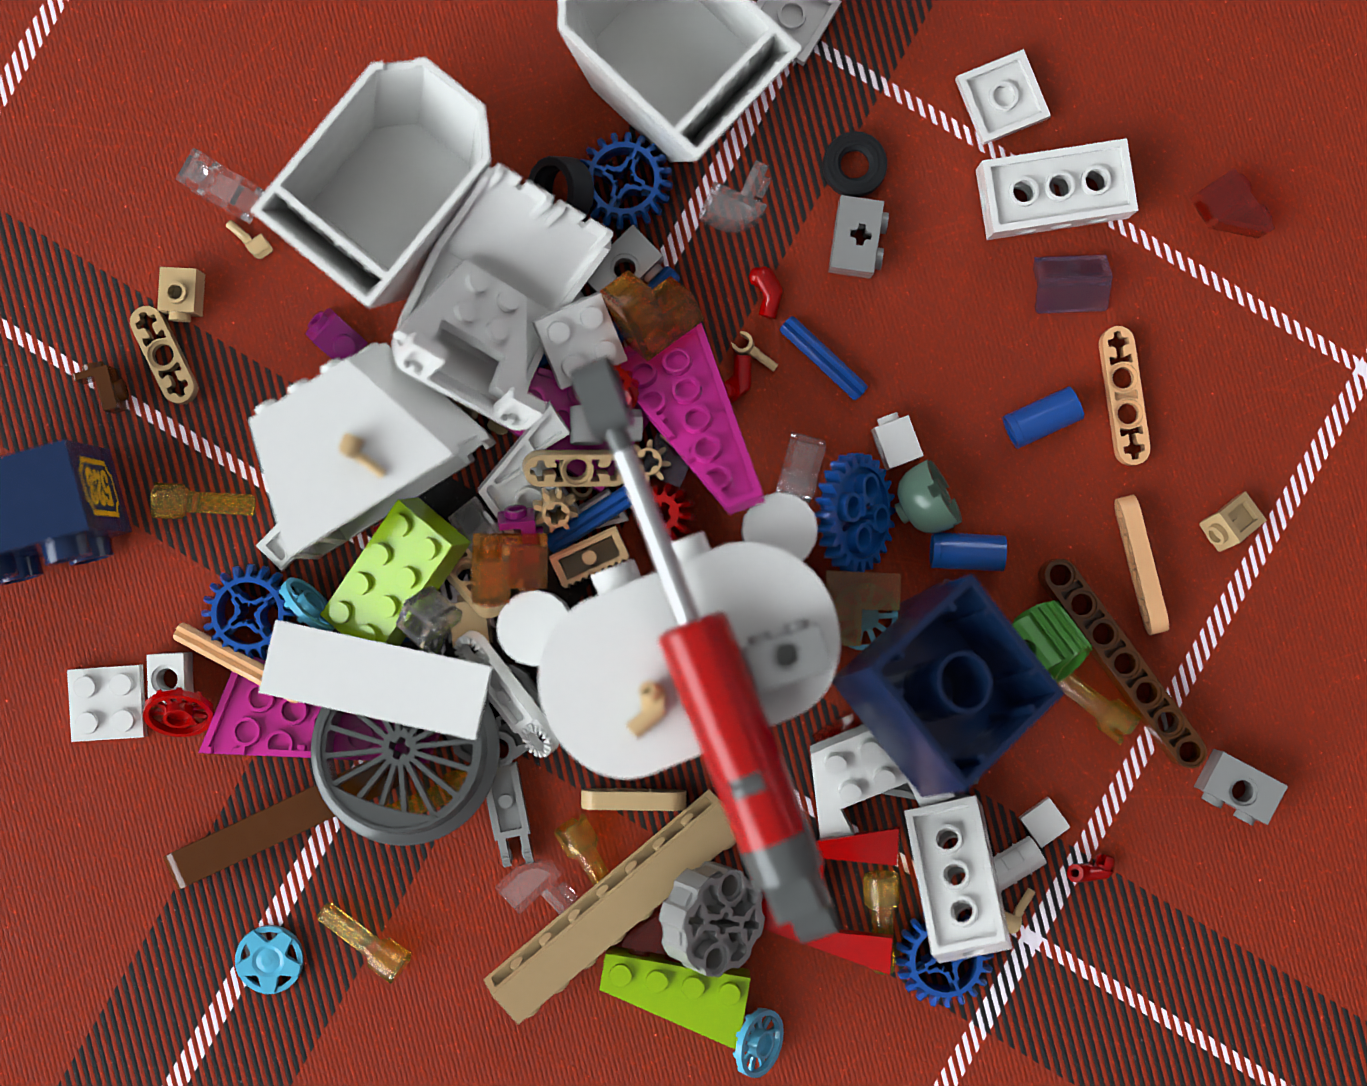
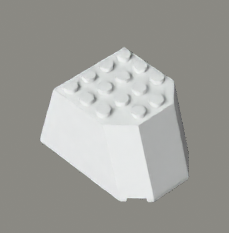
[558,0,803,162]
[250,57,491,309]
[248,342,496,559]

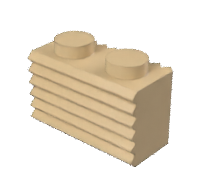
[549,526,630,588]

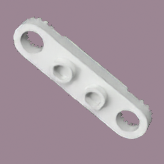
[454,631,559,758]

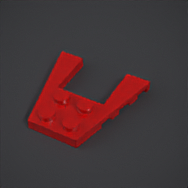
[750,826,900,974]

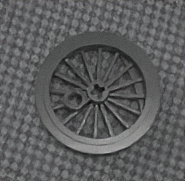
[311,699,500,846]

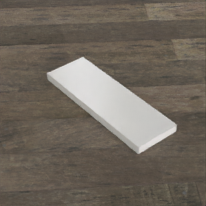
[258,620,493,740]

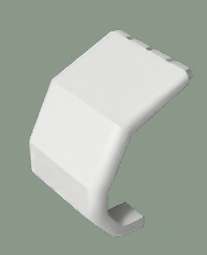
[392,163,613,430]

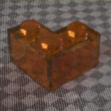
[599,270,705,362]
[471,533,548,608]
[824,571,901,646]

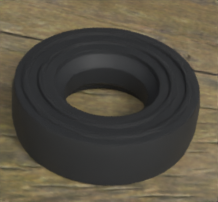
[822,132,888,197]

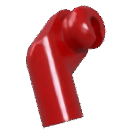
[749,266,783,320]
[723,355,752,404]
[1067,853,1115,883]

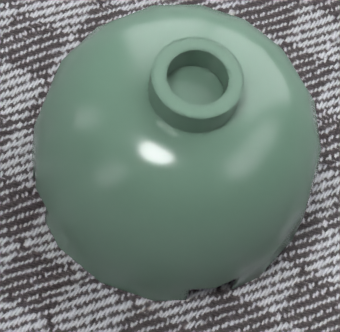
[895,459,962,533]

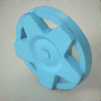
[235,925,304,994]

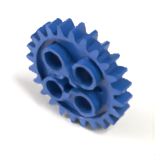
[814,453,896,572]

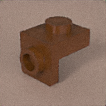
[72,361,129,414]

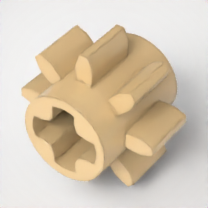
[633,439,671,484]
[532,487,578,533]

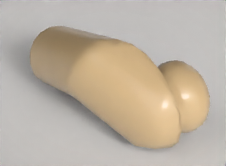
[626,681,666,739]

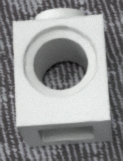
[871,412,924,470]
[147,652,194,704]

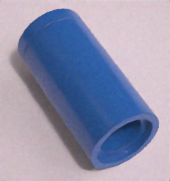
[1002,386,1084,449]
[929,532,1007,572]

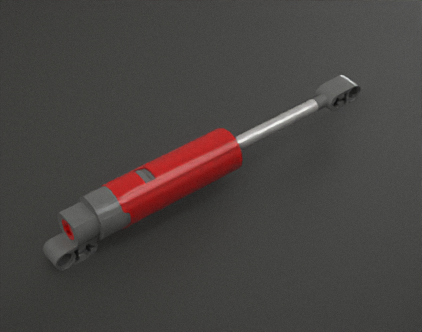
[570,356,840,944]

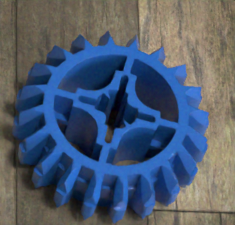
[580,132,673,231]
[201,564,299,660]
[894,912,994,1008]

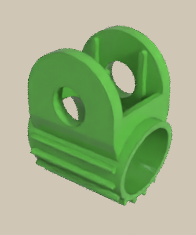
[1012,600,1093,683]

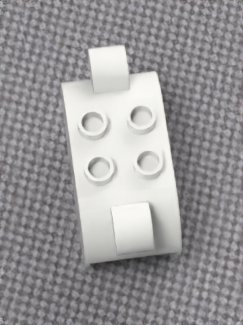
[497,492,840,779]

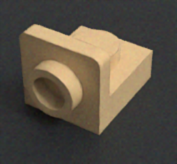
[1199,491,1267,552]

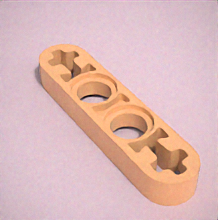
[1099,326,1150,466]
[1114,495,1169,635]

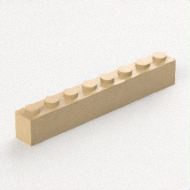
[483,789,736,1024]

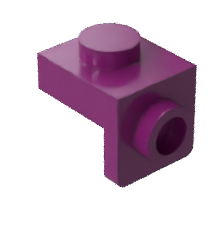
[305,308,368,361]
[498,505,546,563]

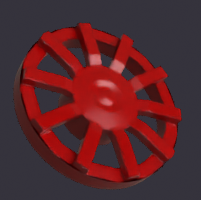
[143,687,214,737]

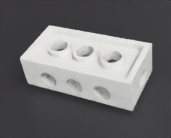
[976,138,1138,240]
[904,795,1012,963]

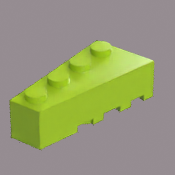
[599,946,750,1050]

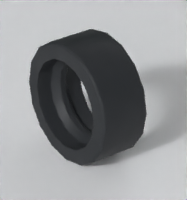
[528,156,594,217]

